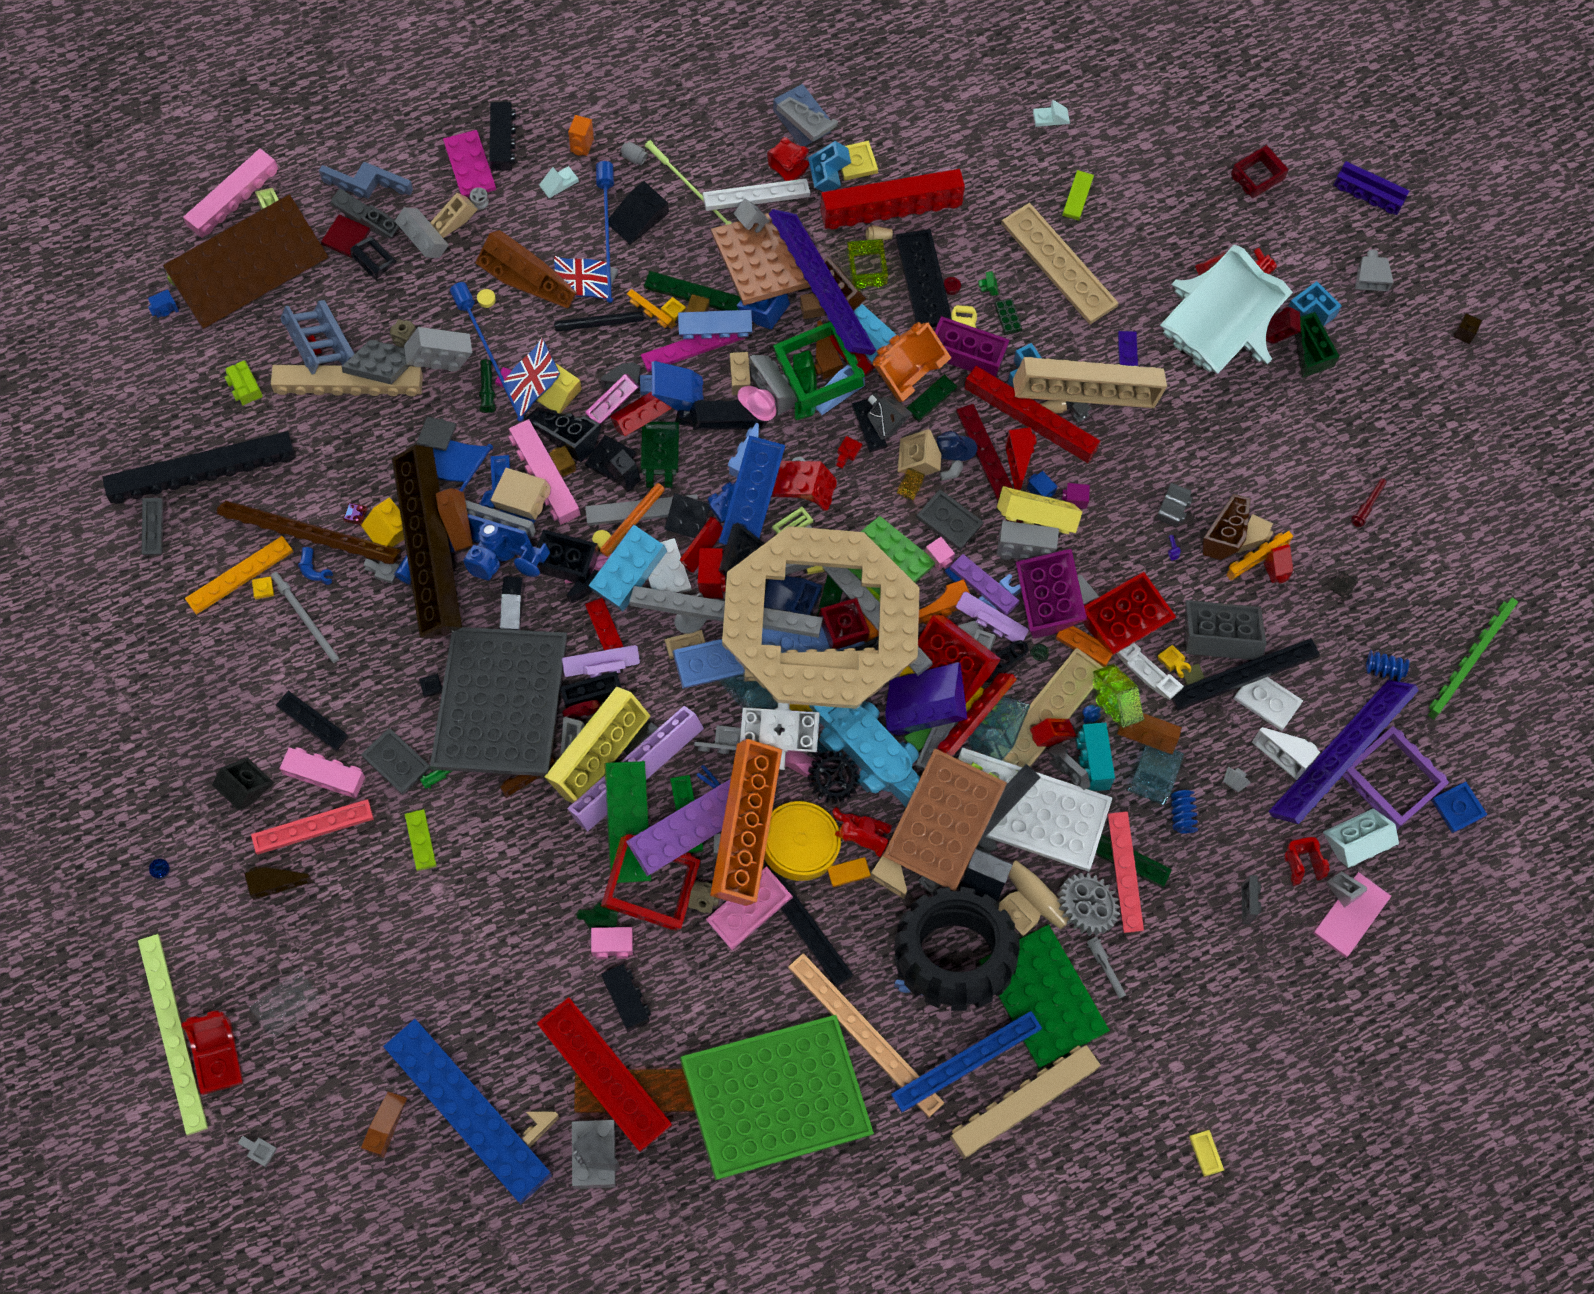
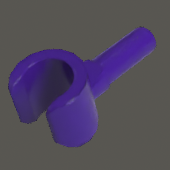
[1168,535,1181,561]

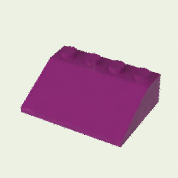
[1016,549,1087,639]

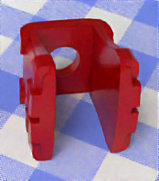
[767,137,810,181]
[1284,837,1330,886]

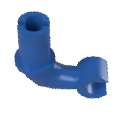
[298,547,333,585]

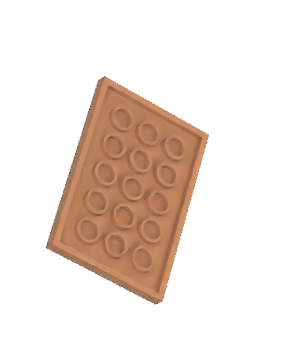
[711,213,811,306]
[883,748,1007,891]

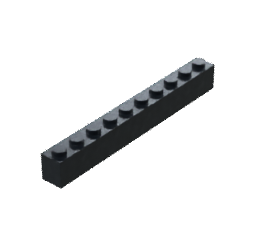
[102,431,296,504]

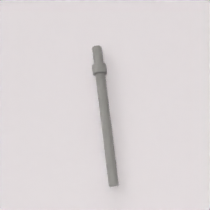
[271,572,339,663]

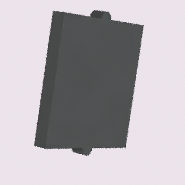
[417,416,457,451]

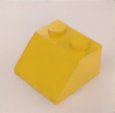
[361,497,404,547]

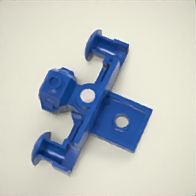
[447,509,550,581]

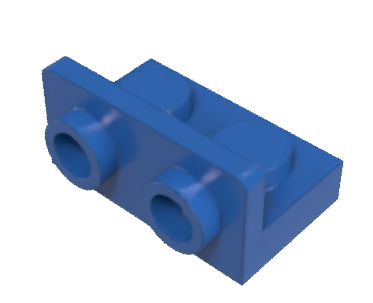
[707,482,736,522]

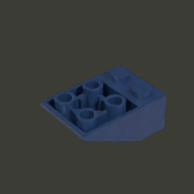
[764,576,822,616]

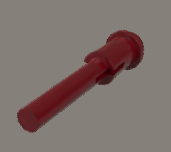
[1351,478,1387,527]

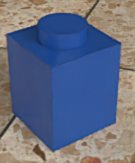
[1027,471,1058,498]

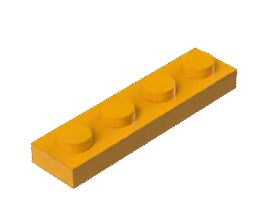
[1227,531,1294,580]

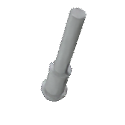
[1087,937,1126,999]

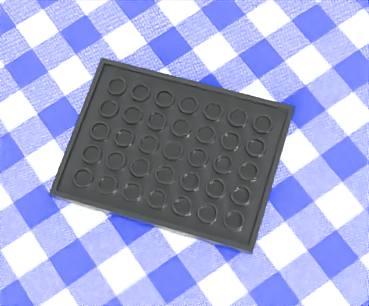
[430,627,568,776]

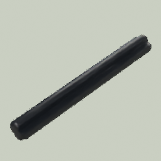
[554,311,644,332]

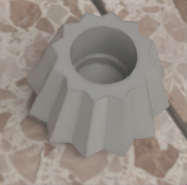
[1223,767,1250,792]

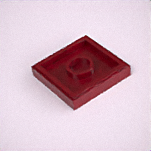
[321,214,371,258]

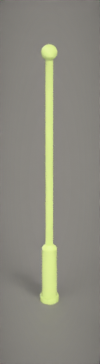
[645,140,732,225]

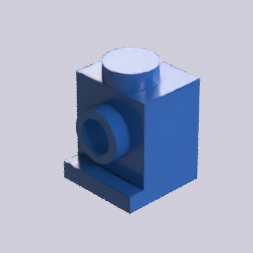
[148,289,179,318]

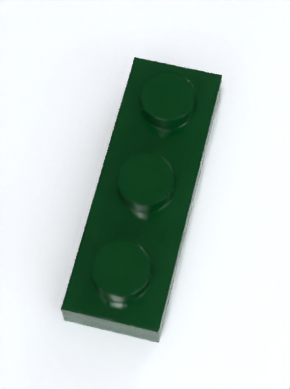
[906,374,957,422]

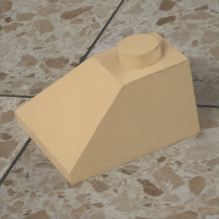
[898,429,941,475]

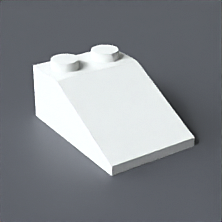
[1252,727,1320,780]

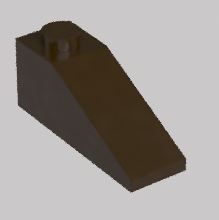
[244,867,312,900]

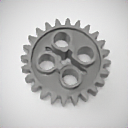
[1057,873,1120,936]

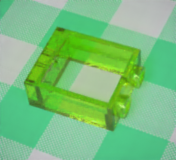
[847,239,888,289]

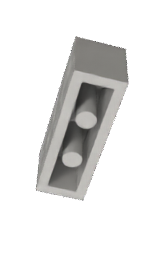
[395,207,449,258]

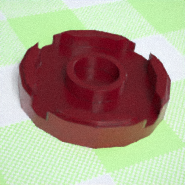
[562,700,601,719]

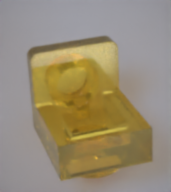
[897,468,925,500]

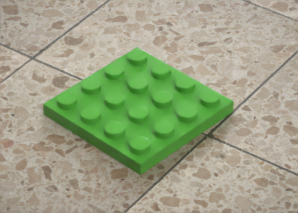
[847,516,935,595]

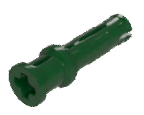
[479,359,496,413]

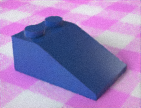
[652,361,704,411]

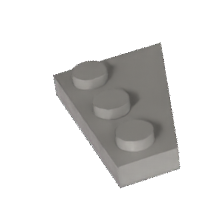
[776,97,838,142]

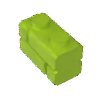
[224,360,263,406]

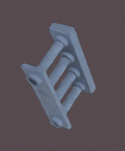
[281,300,354,375]

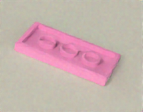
[706,866,793,950]
[1313,872,1391,958]

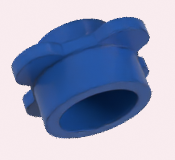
[1082,705,1101,723]

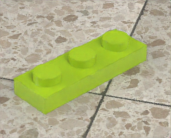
[405,809,437,871]

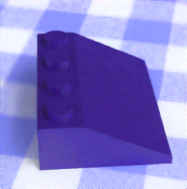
[885,662,967,735]

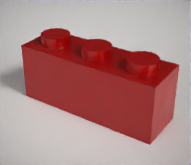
[609,391,671,436]

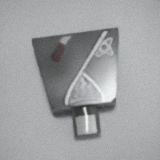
[868,393,912,440]

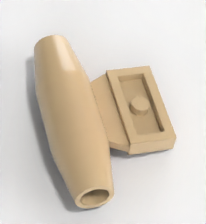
[998,860,1069,937]

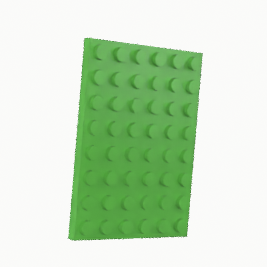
[680,1015,874,1181]

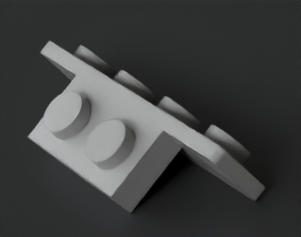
[694,725,741,754]

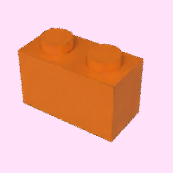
[568,115,594,156]

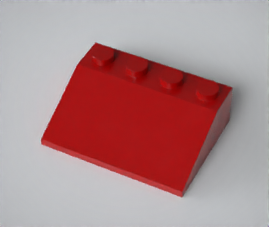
[1082,572,1176,655]
[908,615,1001,703]

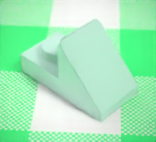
[1033,100,1070,127]
[539,166,579,198]

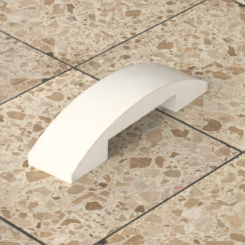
[1116,643,1184,700]

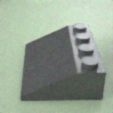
[1184,600,1267,660]

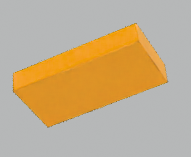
[828,857,871,888]

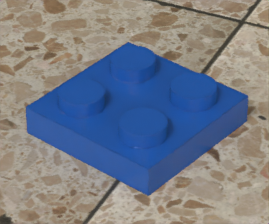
[1431,782,1487,834]

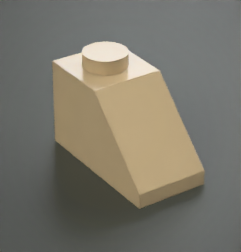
[1237,514,1273,553]
[870,854,907,899]

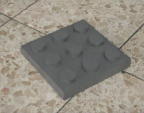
[342,340,411,385]

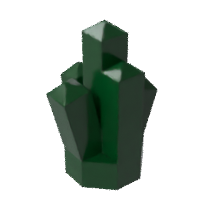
[576,902,618,930]

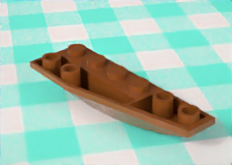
[475,230,577,308]

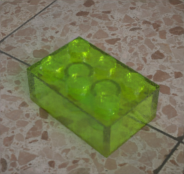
[1092,664,1144,728]

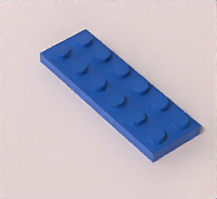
[719,435,785,545]

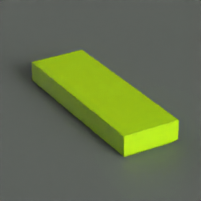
[1062,170,1094,221]

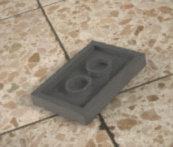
[916,490,984,551]
[361,728,431,796]

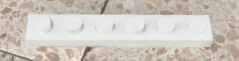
[703,178,810,211]

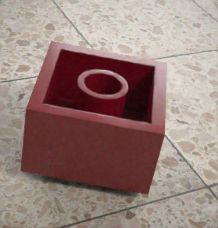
[818,598,870,649]

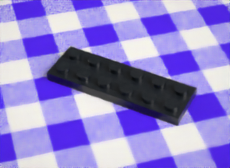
[895,229,952,327]

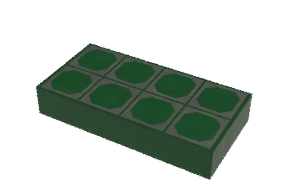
[994,298,1022,335]

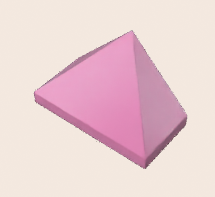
[785,751,817,777]

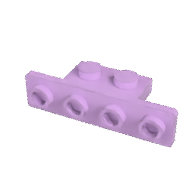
[956,592,1029,642]
[562,645,640,677]

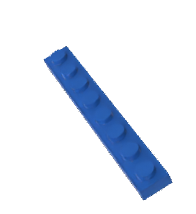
[891,1011,1042,1113]

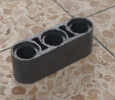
[985,640,1029,683]

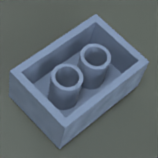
[773,84,831,147]

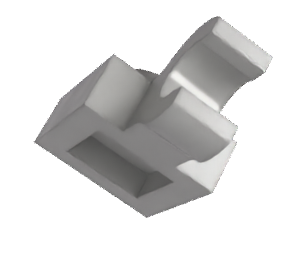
[363,559,399,584]
[238,1136,277,1167]

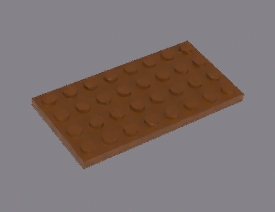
[163,194,328,329]

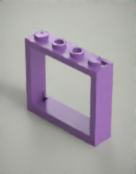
[1342,726,1449,830]

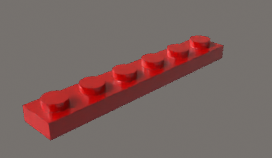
[937,673,1017,757]

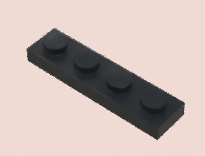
[276,690,349,752]

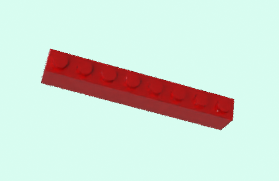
[964,366,1100,463]

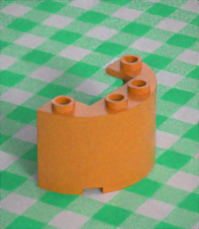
[873,322,951,402]

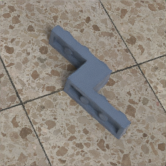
[319,162,413,199]

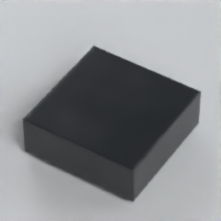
[419,674,442,698]

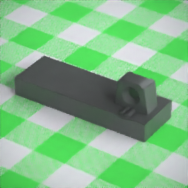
[142,498,163,555]

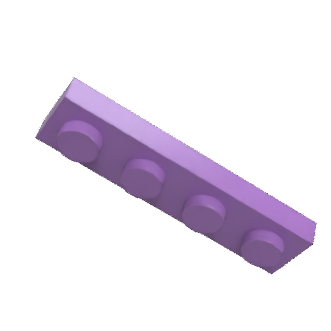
[950,554,1019,616]

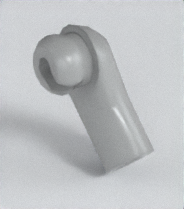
[940,460,963,481]

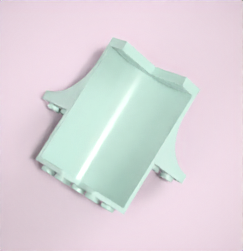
[1160,245,1293,374]

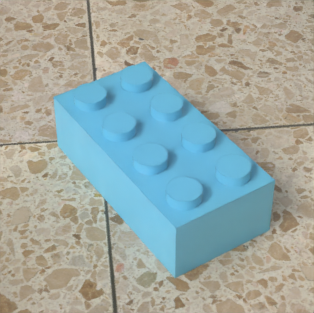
[589,524,667,612]

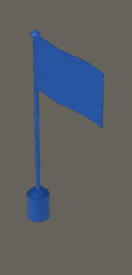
[394,440,493,584]

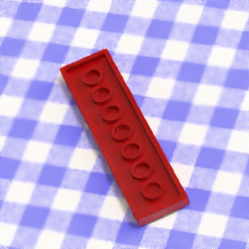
[537,997,673,1152]

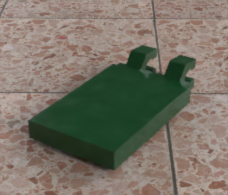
[641,422,679,488]

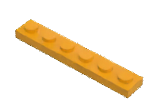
[185,536,293,615]

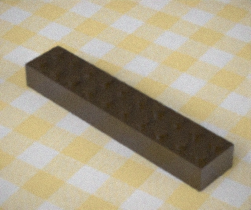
[392,445,462,639]

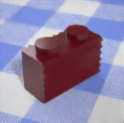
[1266,307,1301,344]

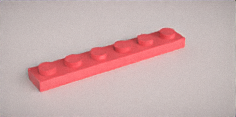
[251,799,374,855]
[1108,812,1144,933]

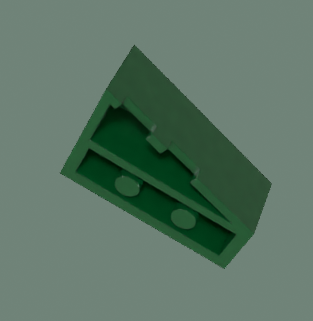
[1295,312,1340,378]

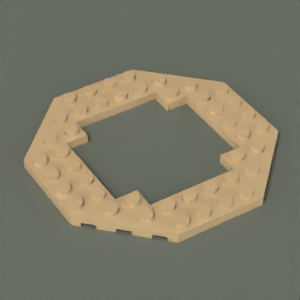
[722,526,919,709]

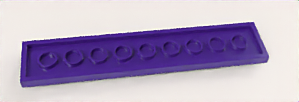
[769,209,876,355]
[1269,680,1419,824]

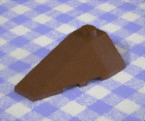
[1203,494,1251,560]

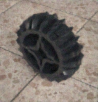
[807,751,860,804]

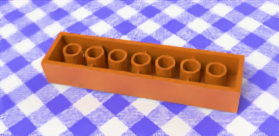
[710,739,782,906]

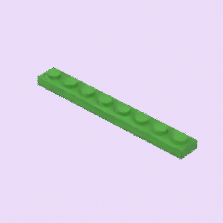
[1428,598,1518,720]

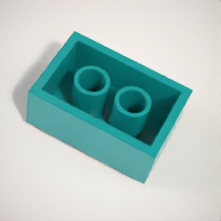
[1075,722,1115,791]

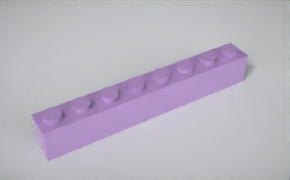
[567,706,704,832]

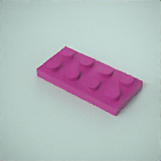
[443,130,496,197]

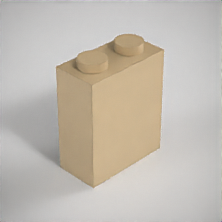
[491,468,551,520]

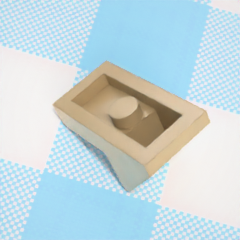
[522,1112,560,1148]

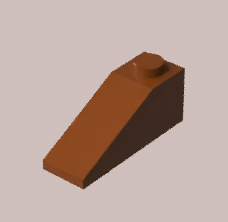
[814,320,843,380]
[436,488,473,552]
[361,1092,407,1158]

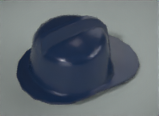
[936,431,977,461]

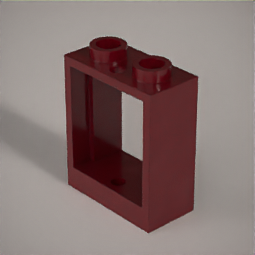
[1231,145,1289,199]

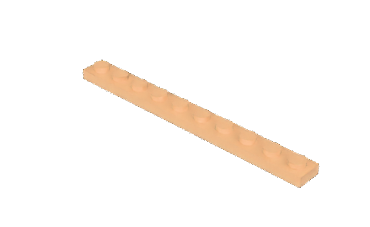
[788,953,944,1118]

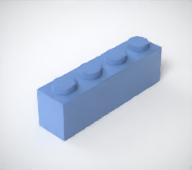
[678,310,752,340]

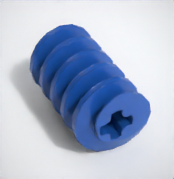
[1366,650,1409,682]
[1171,790,1198,834]

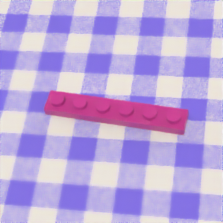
[641,334,749,372]

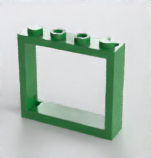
[773,322,865,411]

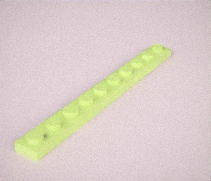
[138,934,208,1135]

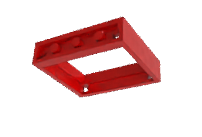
[601,834,701,931]

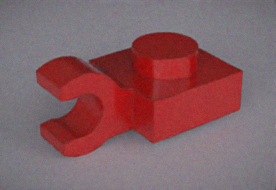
[836,436,863,469]

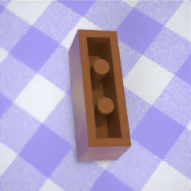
[1117,707,1182,754]

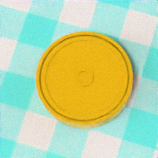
[764,801,841,881]

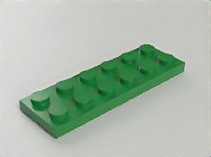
[604,761,651,883]

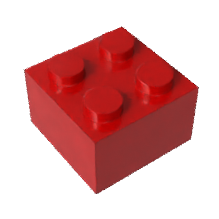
[697,548,726,599]

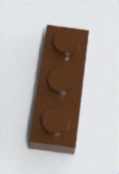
[500,757,555,798]

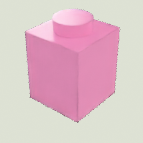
[925,537,955,570]

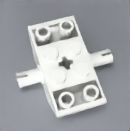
[740,703,820,770]

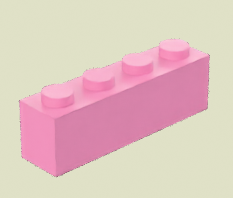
[279,747,365,799]

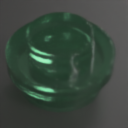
[1030,644,1049,661]

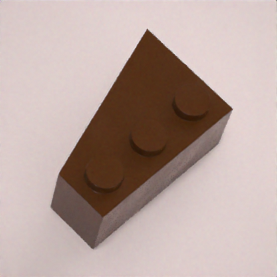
[824,256,866,311]

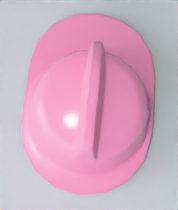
[738,386,776,421]

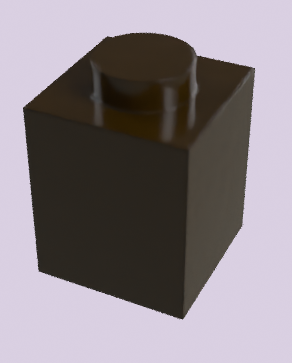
[1453,313,1483,344]

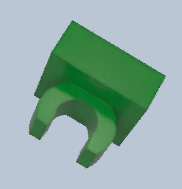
[978,271,999,296]

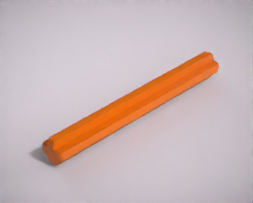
[600,483,664,557]

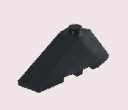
[525,407,601,462]

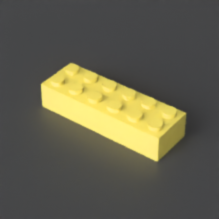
[545,687,650,803]

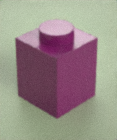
[1061,483,1090,509]

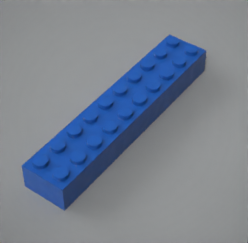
[383,1019,552,1205]

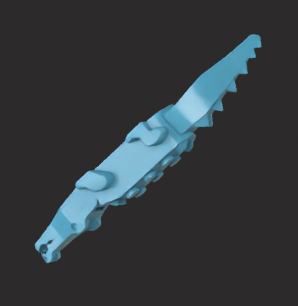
[809,701,920,807]

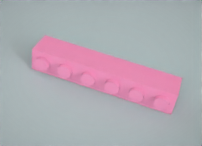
[183,149,278,238]
[508,419,580,525]

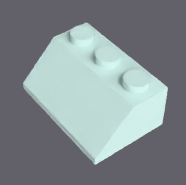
[1323,808,1399,868]

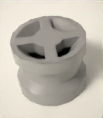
[470,187,489,210]

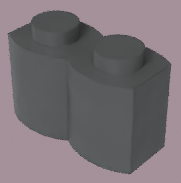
[1156,483,1193,527]

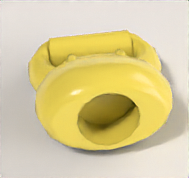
[951,305,977,328]

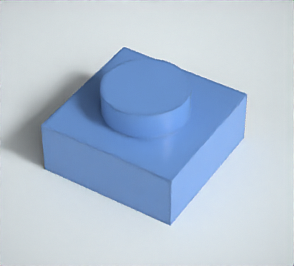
[640,375,652,395]

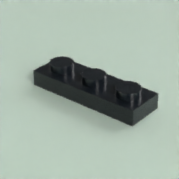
[852,398,887,453]

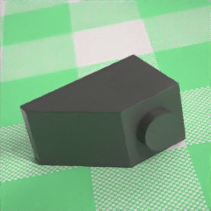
[601,362,641,392]

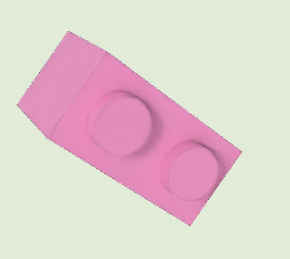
[591,927,633,959]

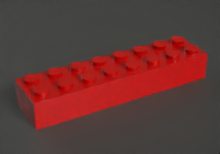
[820,169,965,229]

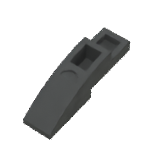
[330,189,400,239]

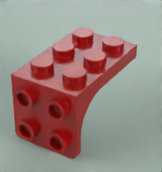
[771,461,837,511]
[181,1011,244,1095]

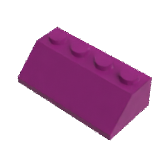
[935,316,1010,377]

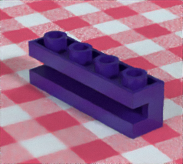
[1333,161,1409,215]

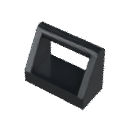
[350,236,397,280]

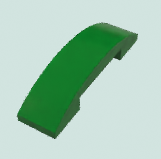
[793,350,817,420]

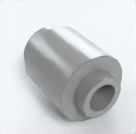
[620,141,648,165]

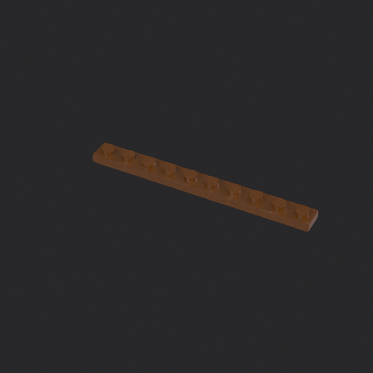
[217,500,401,564]

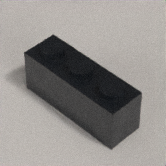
[560,671,622,708]
[601,964,651,1033]

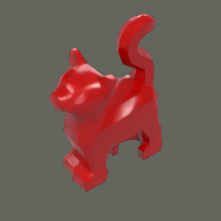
[832,807,892,857]

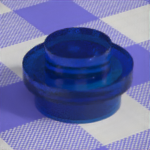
[149,859,170,879]

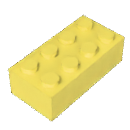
[997,486,1082,534]

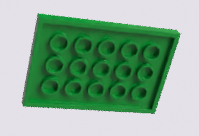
[979,925,1110,1069]

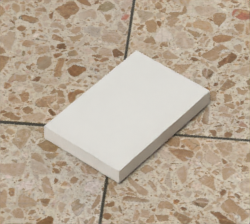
[1233,677,1303,731]

